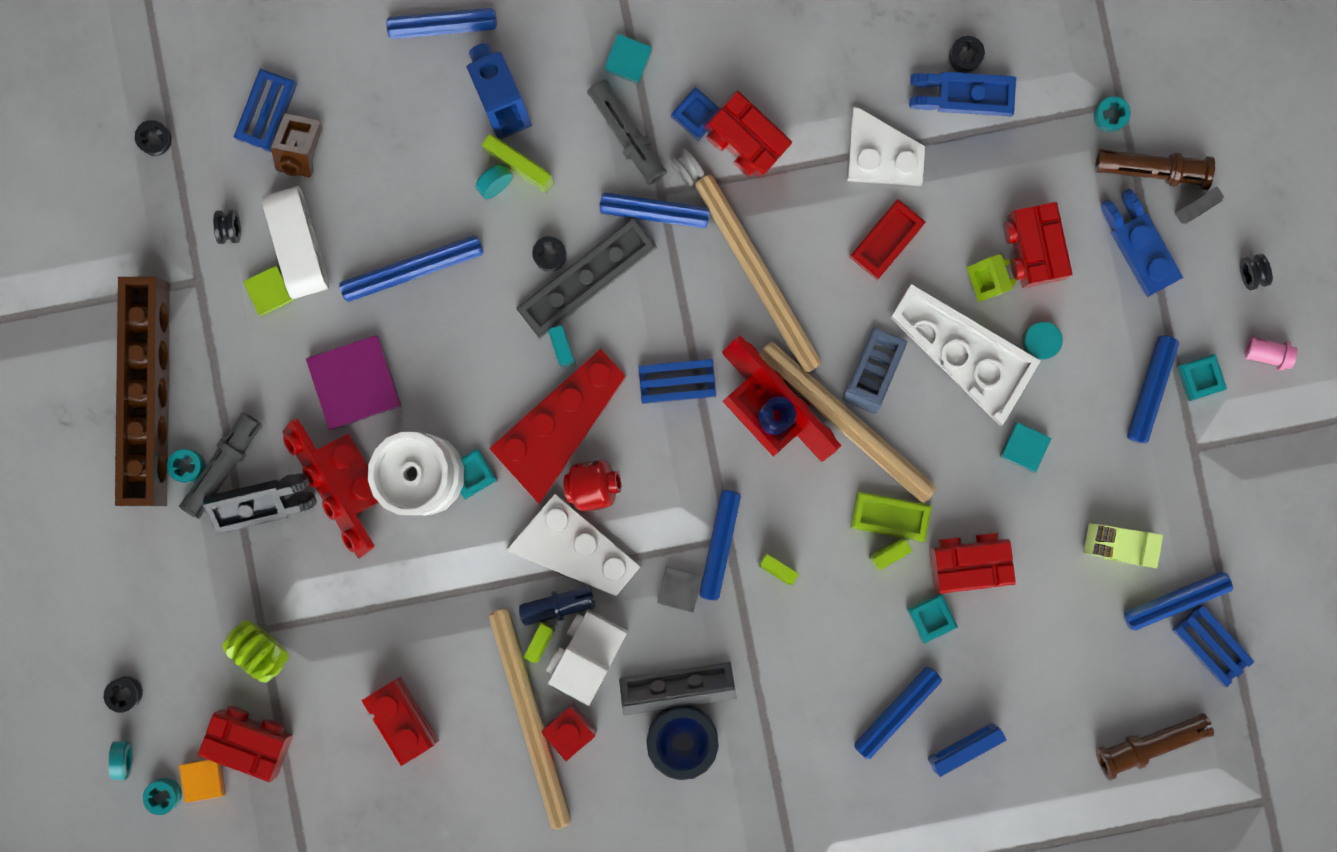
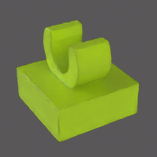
[966,254,1017,302]

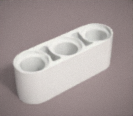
[262,186,330,299]

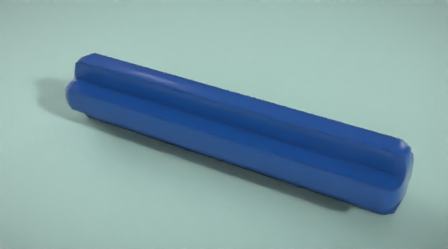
[386,8,497,39]
[599,192,710,228]
[1127,335,1179,444]
[699,490,741,601]
[1123,572,1233,631]
[854,666,942,759]

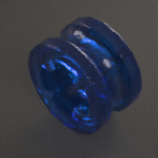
[758,396,796,435]

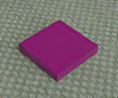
[306,335,402,430]

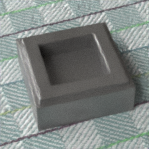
[1175,186,1224,224]
[657,566,703,613]

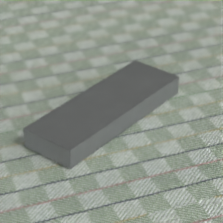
[619,662,737,716]

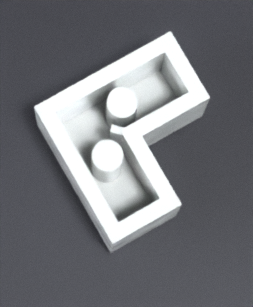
[546,610,628,706]

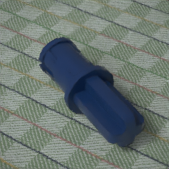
[519,585,596,626]

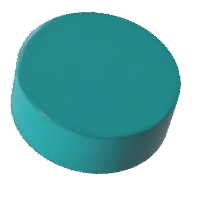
[475,164,513,199]
[1022,322,1063,360]
[109,741,133,780]

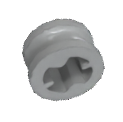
[669,149,705,187]

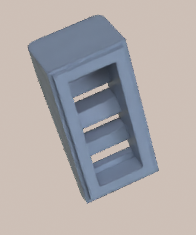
[842,327,908,414]

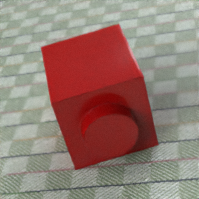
[541,702,597,762]

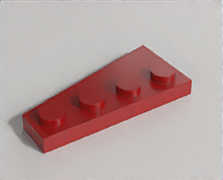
[489,348,626,504]

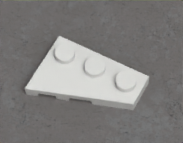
[506,494,641,596]

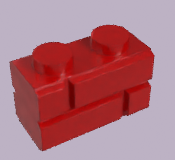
[703,90,792,177]
[1003,202,1073,288]
[929,532,1016,594]
[361,676,439,766]
[198,706,292,783]

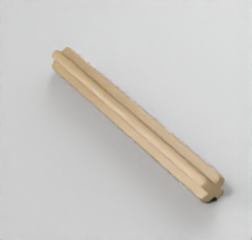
[695,174,821,372]
[759,342,936,503]
[489,608,571,829]

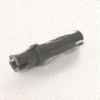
[587,79,667,185]
[179,412,263,519]

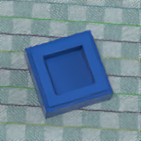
[671,87,719,141]

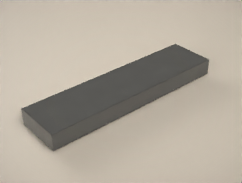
[516,217,657,339]

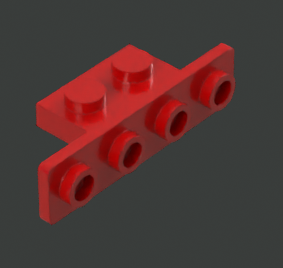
[722,335,841,462]
[282,418,379,558]

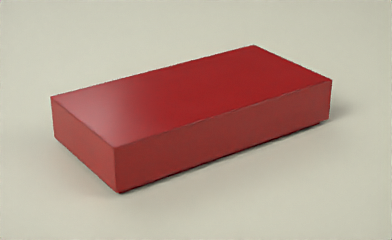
[849,199,926,281]

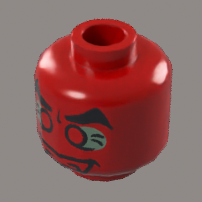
[563,459,622,511]

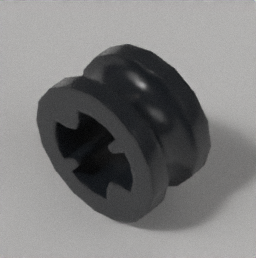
[949,36,985,73]
[134,120,172,156]
[213,209,241,244]
[532,236,567,272]
[1240,253,1273,291]
[103,676,143,713]

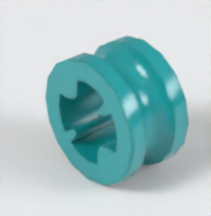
[1094,96,1131,132]
[167,449,206,483]
[142,778,182,815]

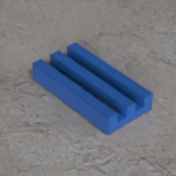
[234,69,297,152]
[638,359,716,404]
[1172,605,1255,687]
[928,723,1007,777]

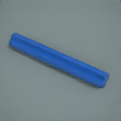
[339,235,483,302]

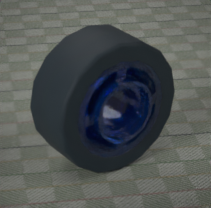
[646,706,719,780]

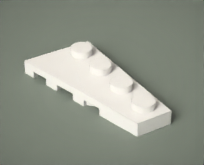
[890,284,1041,426]

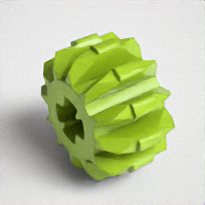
[222,620,289,683]

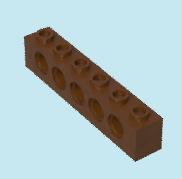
[115,276,170,506]

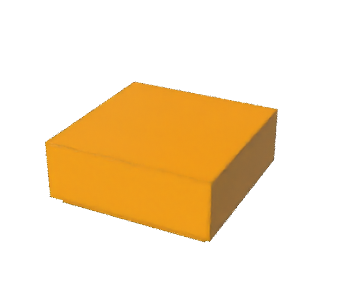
[179,759,226,803]

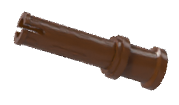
[1095,149,1215,190]
[1096,713,1214,781]

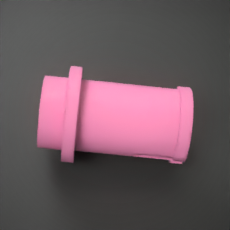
[1244,336,1298,371]

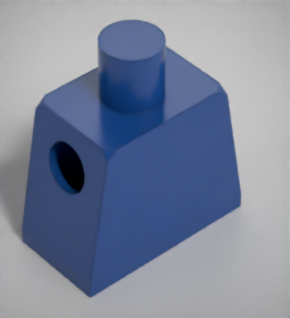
[466,43,532,140]

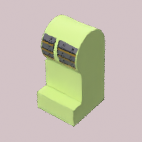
[1083,523,1163,568]

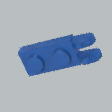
[909,72,1016,117]
[1101,189,1183,297]

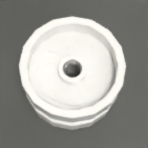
[368,432,464,515]

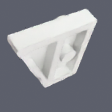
[847,107,925,186]

